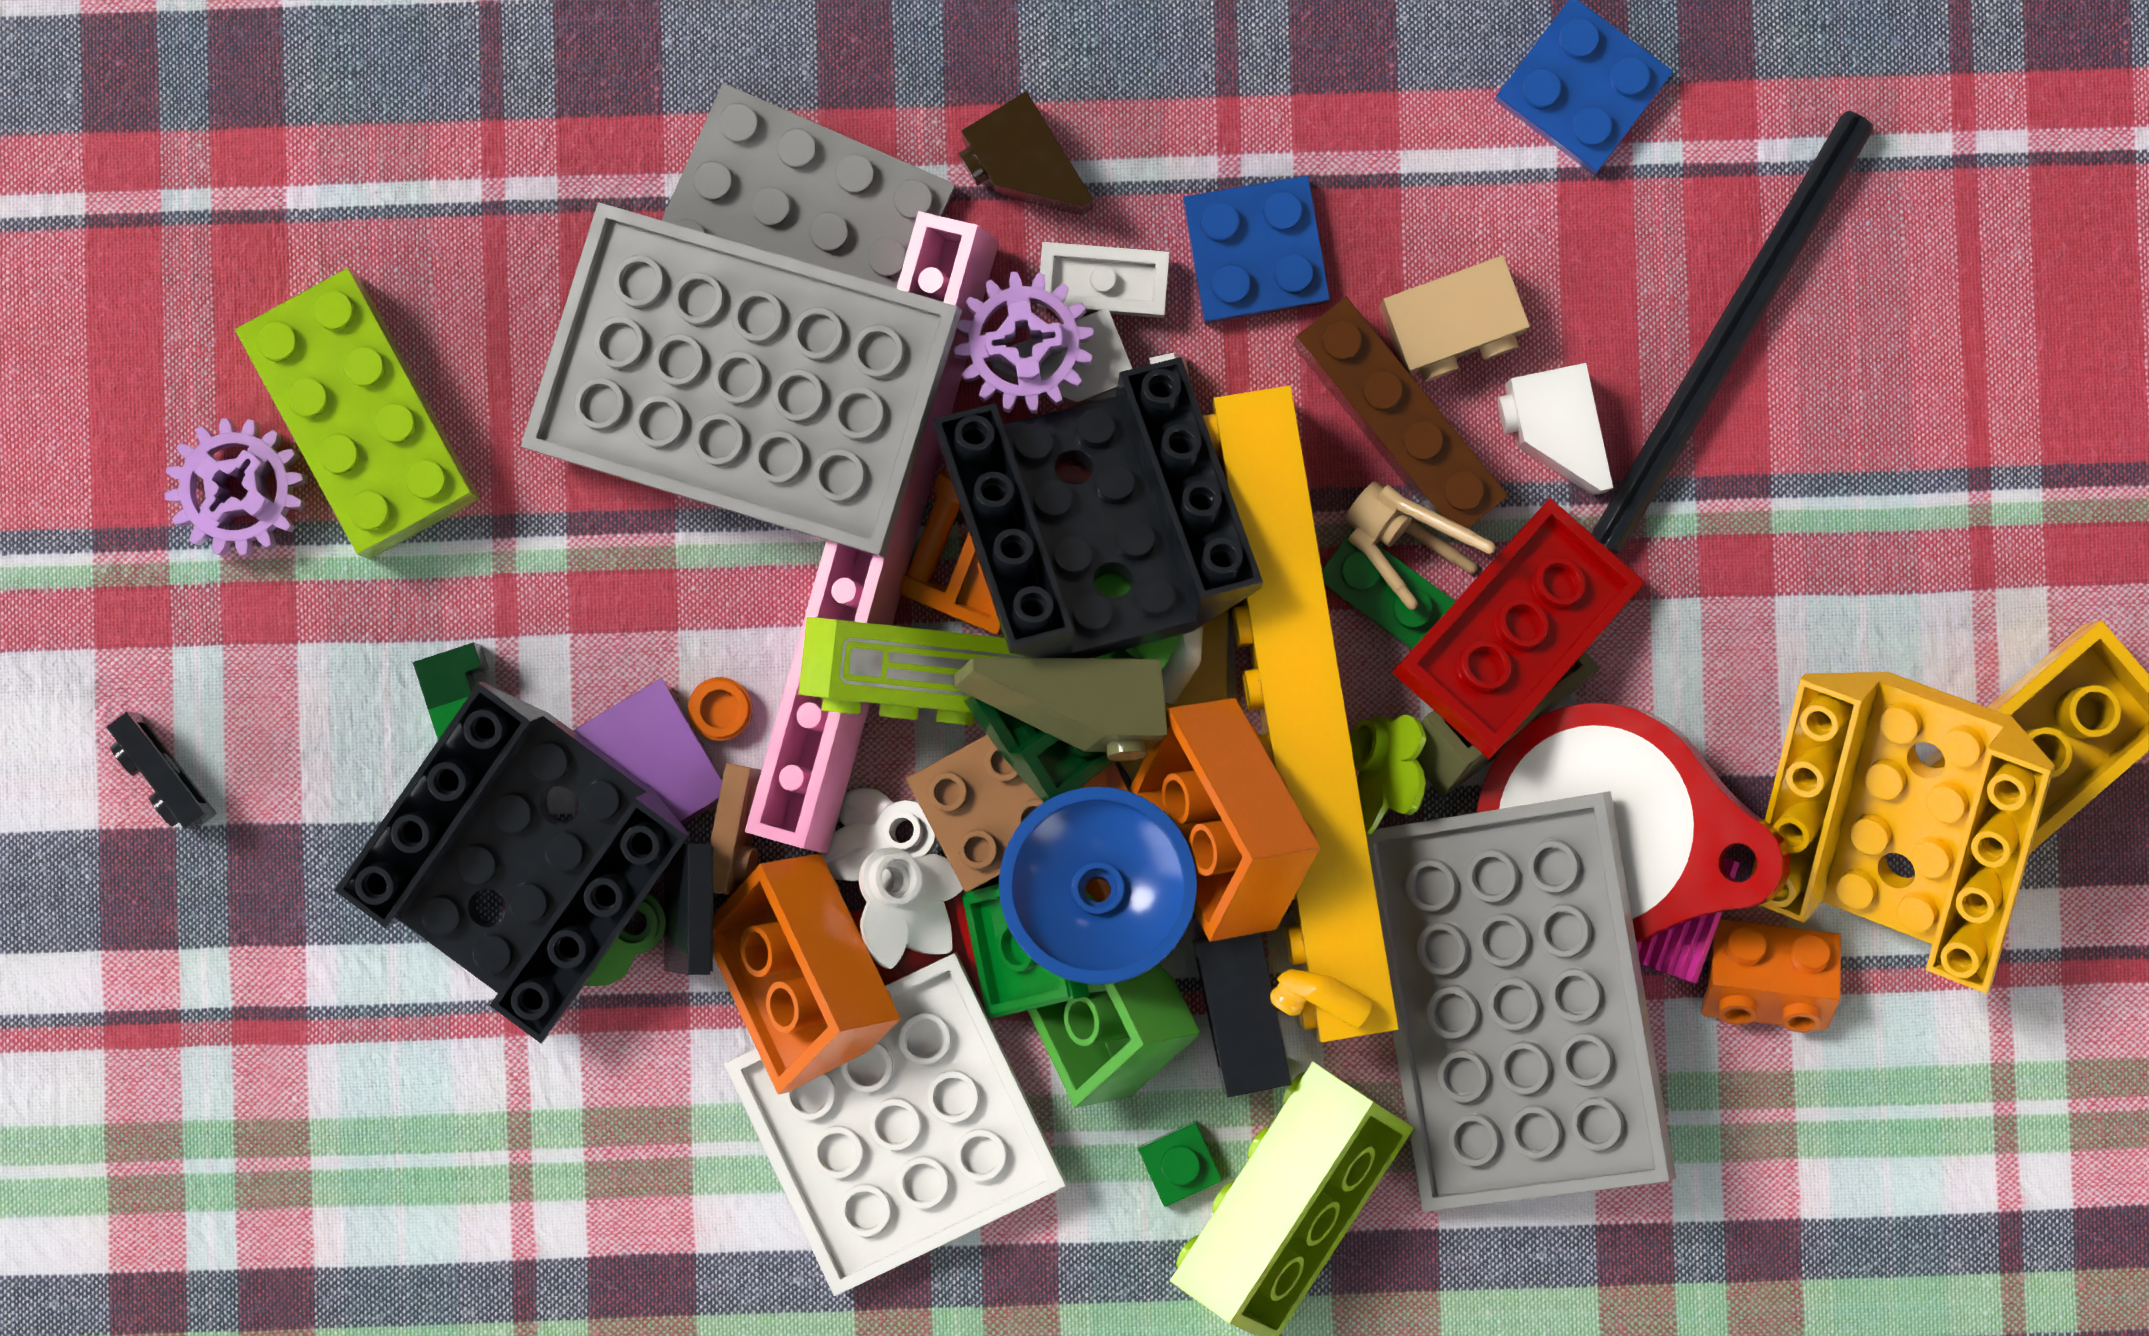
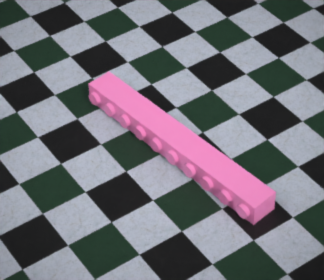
[745,211,999,854]

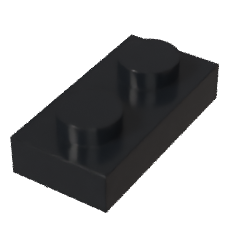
[106,711,217,829]

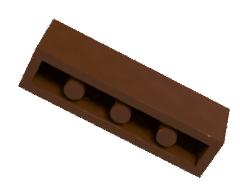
[1292,296,1508,541]

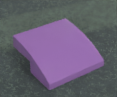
[573,678,723,825]

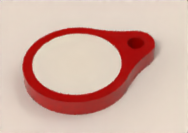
[1477,703,1791,943]

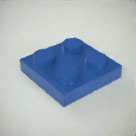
[1494,0,1673,176]
[1182,175,1330,324]

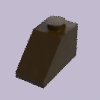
[958,91,1093,215]

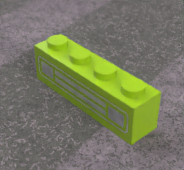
[798,617,1025,725]

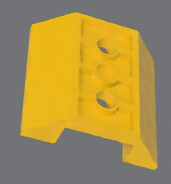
[1751,672,2055,994]

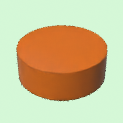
[688,677,753,741]

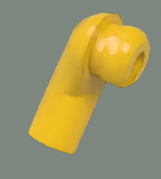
[1270,969,1372,1028]

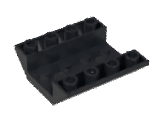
[933,357,1263,659]
[334,682,690,1044]

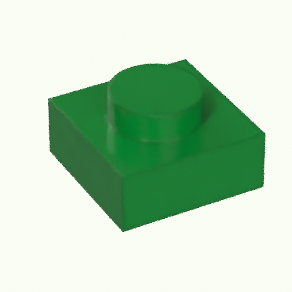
[1137,1121,1222,1207]

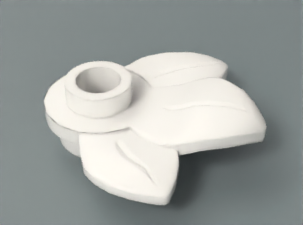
[820,788,937,902]
[859,847,963,969]

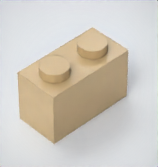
[1379,255,1530,382]

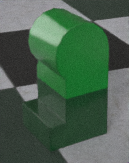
[412,642,489,740]

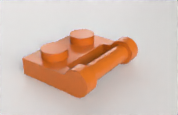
[899,471,1002,635]

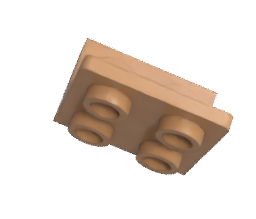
[905,735,1044,893]

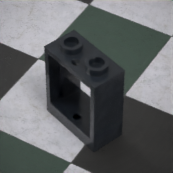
[1192,932,1292,1098]

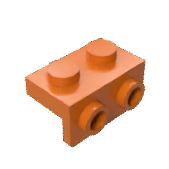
[1701,919,1841,1033]

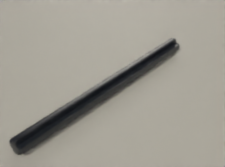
[1591,111,1873,554]

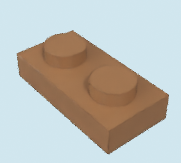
[710,763,762,895]

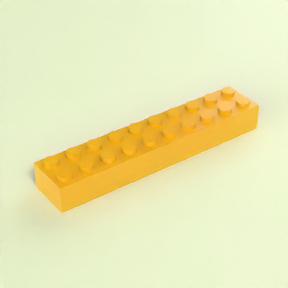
[1203,385,1399,1042]

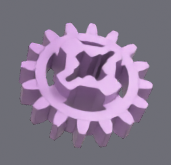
[954,272,1094,414]
[164,418,308,558]

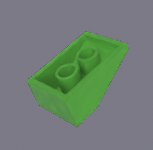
[1028,890,1201,1108]

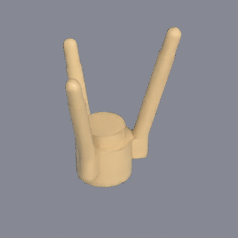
[1345,481,1496,610]

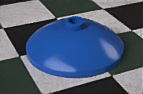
[999,787,1197,985]

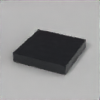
[664,844,713,975]

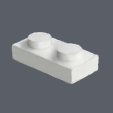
[1037,242,1169,318]

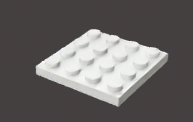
[724,952,1067,1296]

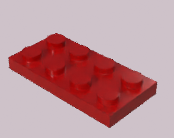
[1392,498,1645,759]

